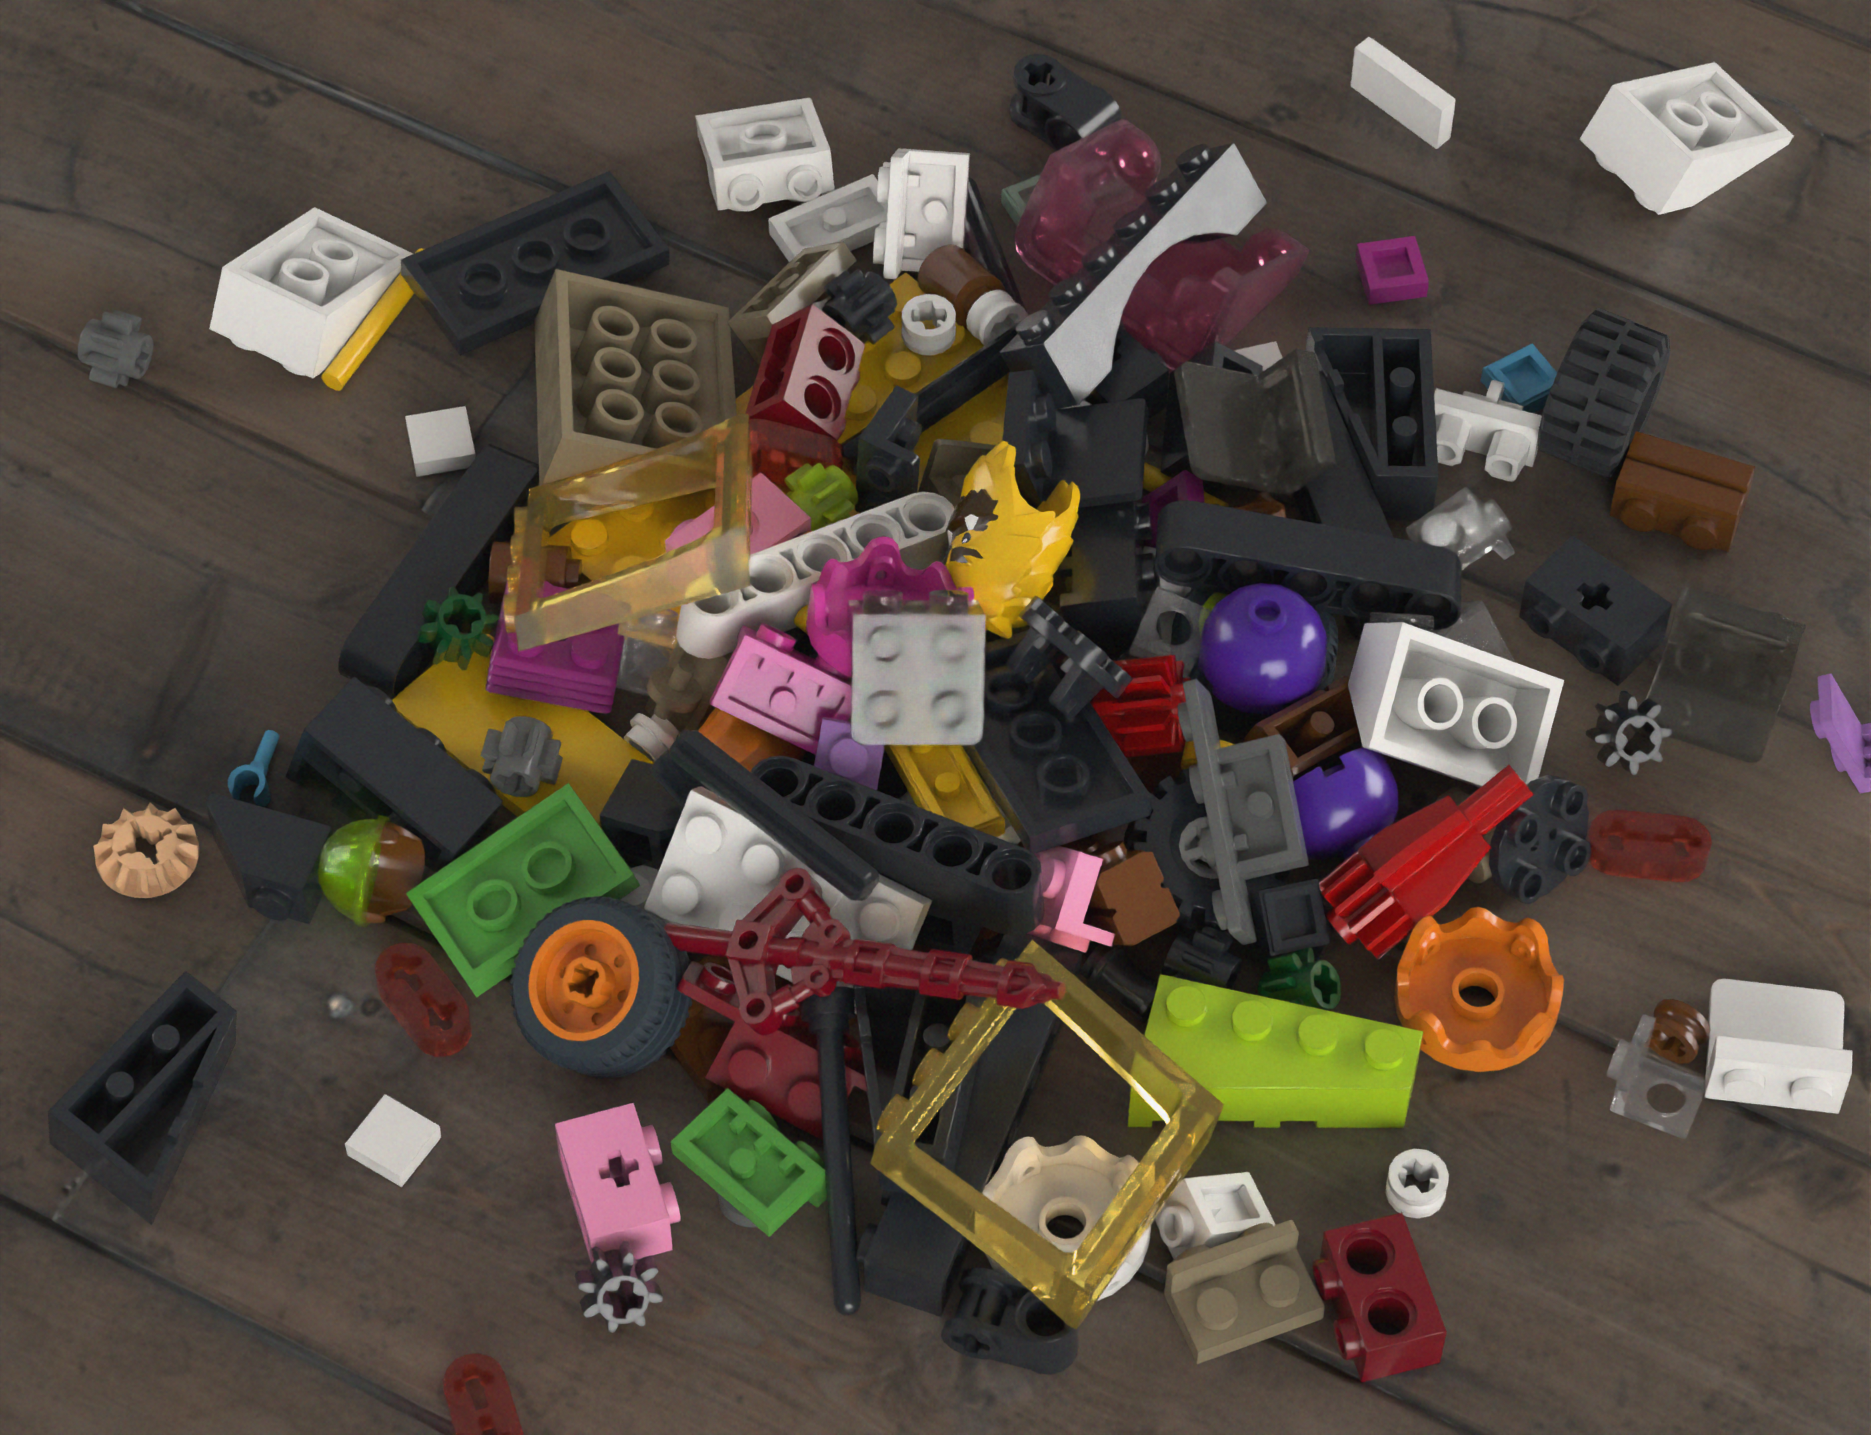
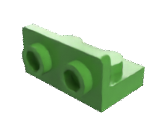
[670,1088,827,1237]

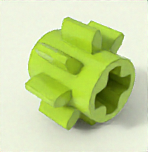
[784,463,859,531]

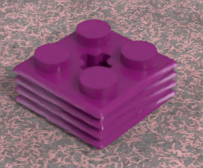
[486,578,631,714]

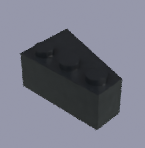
[1303,327,1439,521]
[1060,500,1162,661]
[285,677,503,872]
[48,971,237,1225]
[853,985,987,1200]

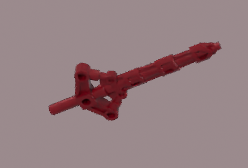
[664,868,1066,1036]

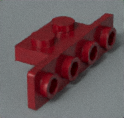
[677,961,867,1141]

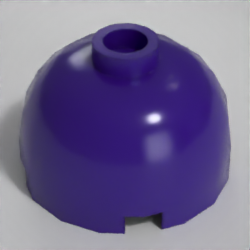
[1198,583,1327,715]
[1293,747,1399,862]

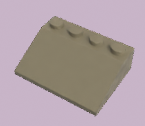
[534,269,741,502]

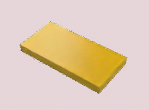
[392,634,654,829]

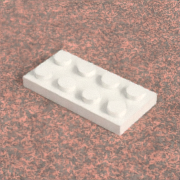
[644,786,932,1014]

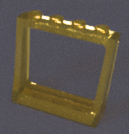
[504,414,753,651]
[871,940,1224,1330]

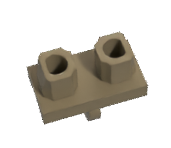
[645,643,734,732]

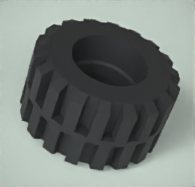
[1539,308,1670,478]

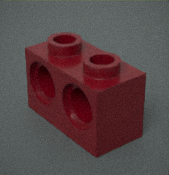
[743,304,865,460]
[1312,1212,1447,1382]

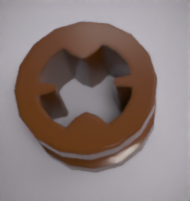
[1642,999,1711,1064]

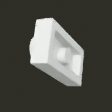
[769,174,888,262]

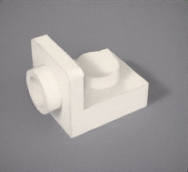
[1155,1172,1275,1260]

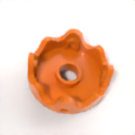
[1394,907,1564,1072]

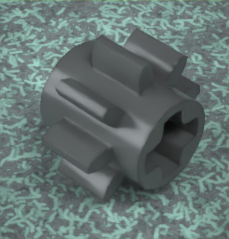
[78,310,153,388]
[480,716,563,797]

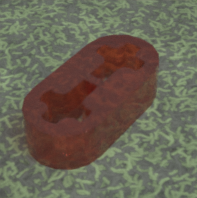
[728,419,843,487]
[1587,810,1712,882]
[375,943,472,1057]
[443,1353,523,1435]

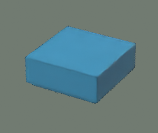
[1481,344,1557,413]

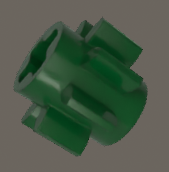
[417,586,499,671]
[1258,947,1341,1011]

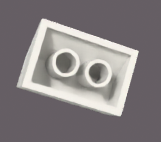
[1348,622,1564,788]

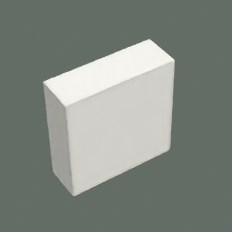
[405,406,476,477]
[345,1094,441,1187]

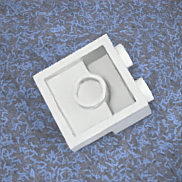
[696,97,835,212]

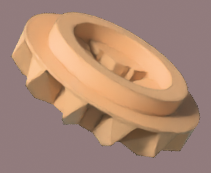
[93,802,199,898]

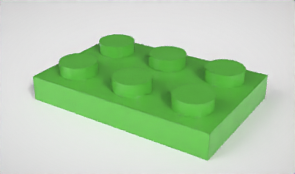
[406,783,641,997]

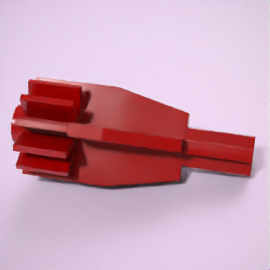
[1090,655,1191,758]
[1319,764,1534,959]

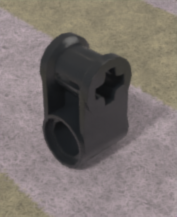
[1009,54,1122,161]
[941,1267,1079,1375]

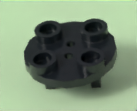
[1006,595,1133,719]
[1489,775,1591,904]

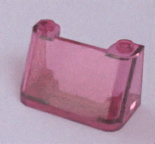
[1015,118,1310,370]

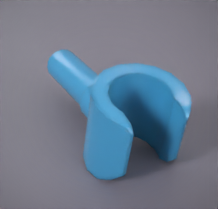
[228,730,280,807]

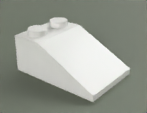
[1580,62,1794,215]
[210,207,413,378]

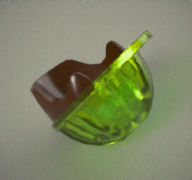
[317,815,425,928]

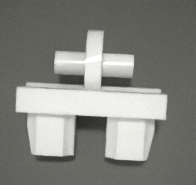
[1434,380,1542,482]

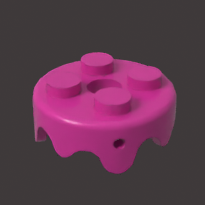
[806,536,974,689]

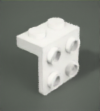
[873,148,970,279]
[1704,979,1852,1114]

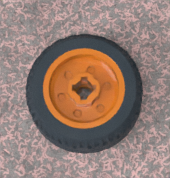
[510,896,692,1078]

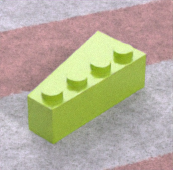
[1128,974,1423,1128]

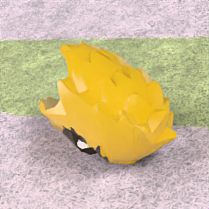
[942,440,1080,639]

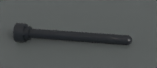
[800,986,861,1315]

